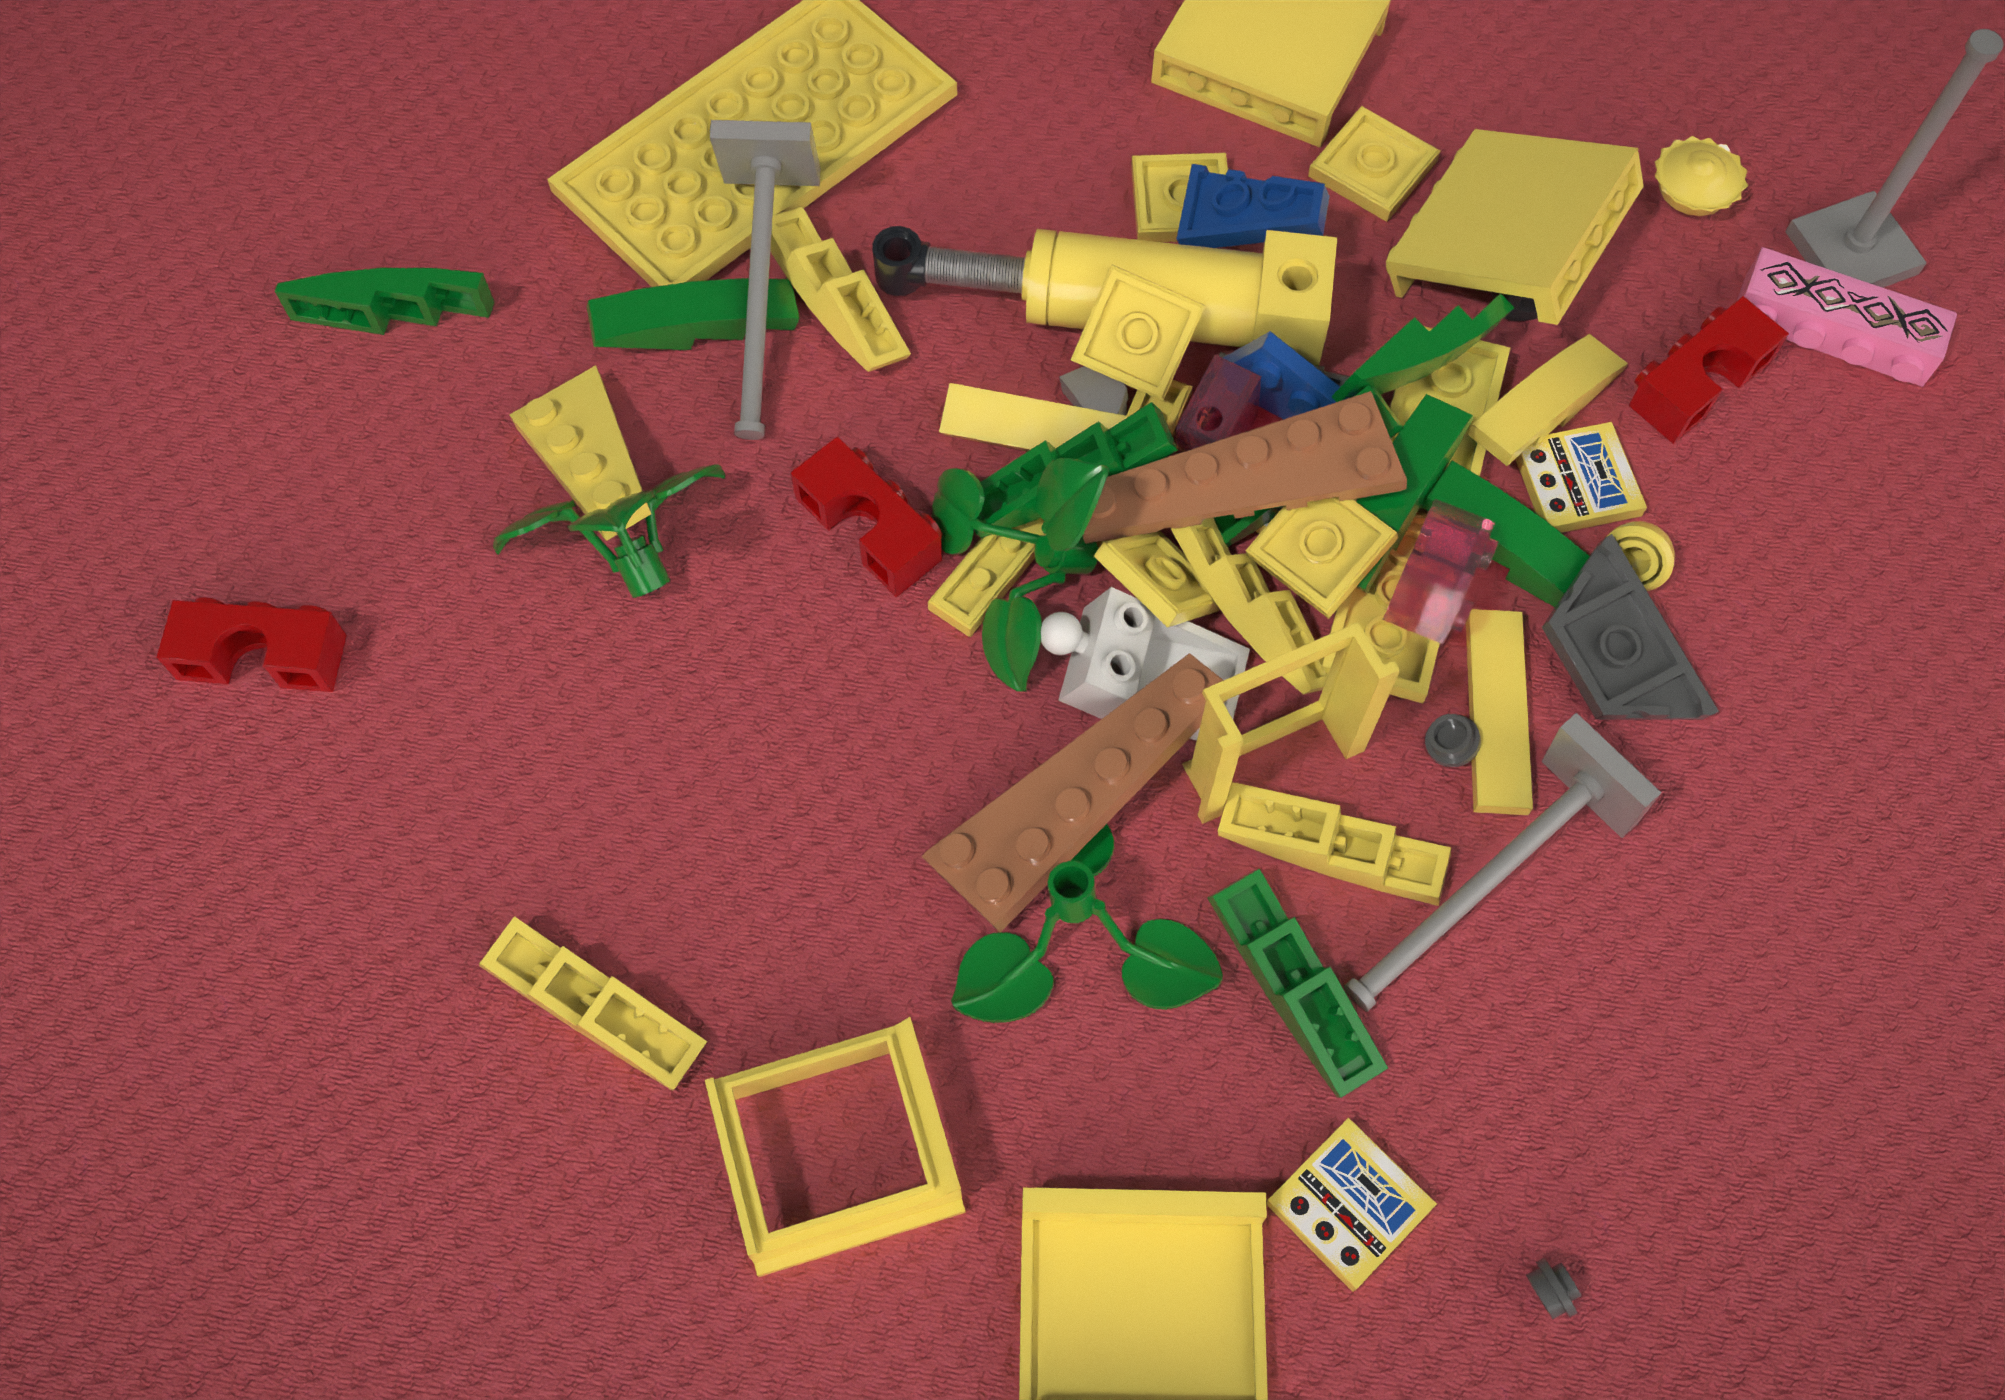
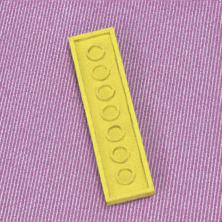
[1321,326,1510,704]

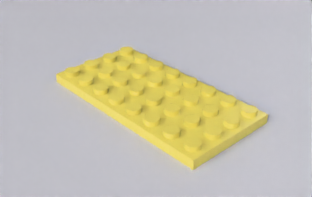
[547,0,957,287]

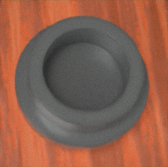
[1425,714,1481,767]
[1526,1257,1581,1319]

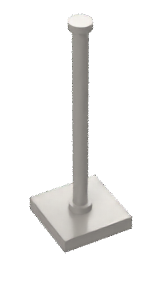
[1785,29,2004,288]
[710,120,821,440]
[1344,713,1661,1012]

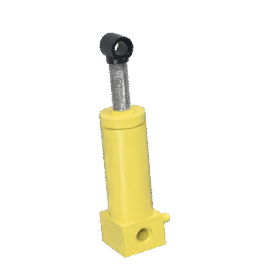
[872,226,1337,366]

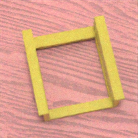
[1182,622,1400,824]
[705,1017,966,1277]

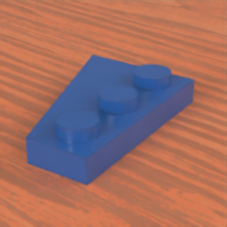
[1176,164,1330,248]
[1208,331,1340,419]

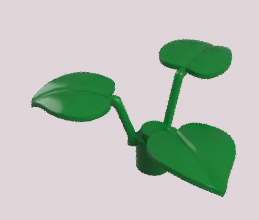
[931,458,1110,692]
[493,464,726,598]
[951,824,1223,1023]

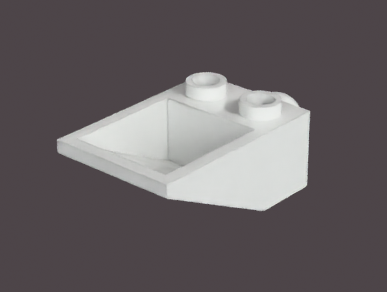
[1041,587,1250,741]

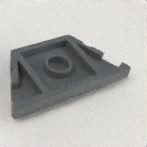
[1542,534,1719,720]

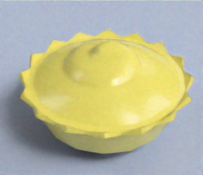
[1654,136,1748,216]

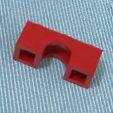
[1628,296,1789,444]
[790,436,942,598]
[156,597,347,692]

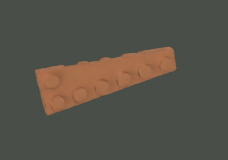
[1083,391,1407,544]
[922,653,1226,932]

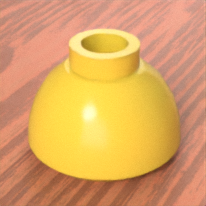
[1606,521,1675,591]

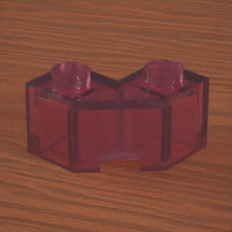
[1383,499,1499,644]

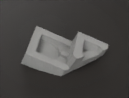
[1059,366,1128,416]

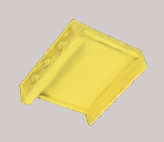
[1151,0,1391,148]
[1386,129,1644,325]
[1019,1187,1268,1400]

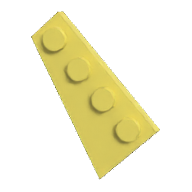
[509,365,651,541]

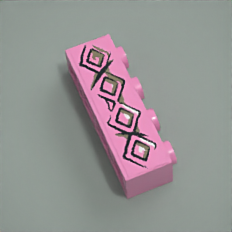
[1737,247,1957,387]

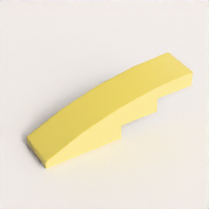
[771,207,911,372]
[1468,334,1628,466]
[1171,518,1328,694]
[1218,782,1451,906]
[479,916,707,1091]

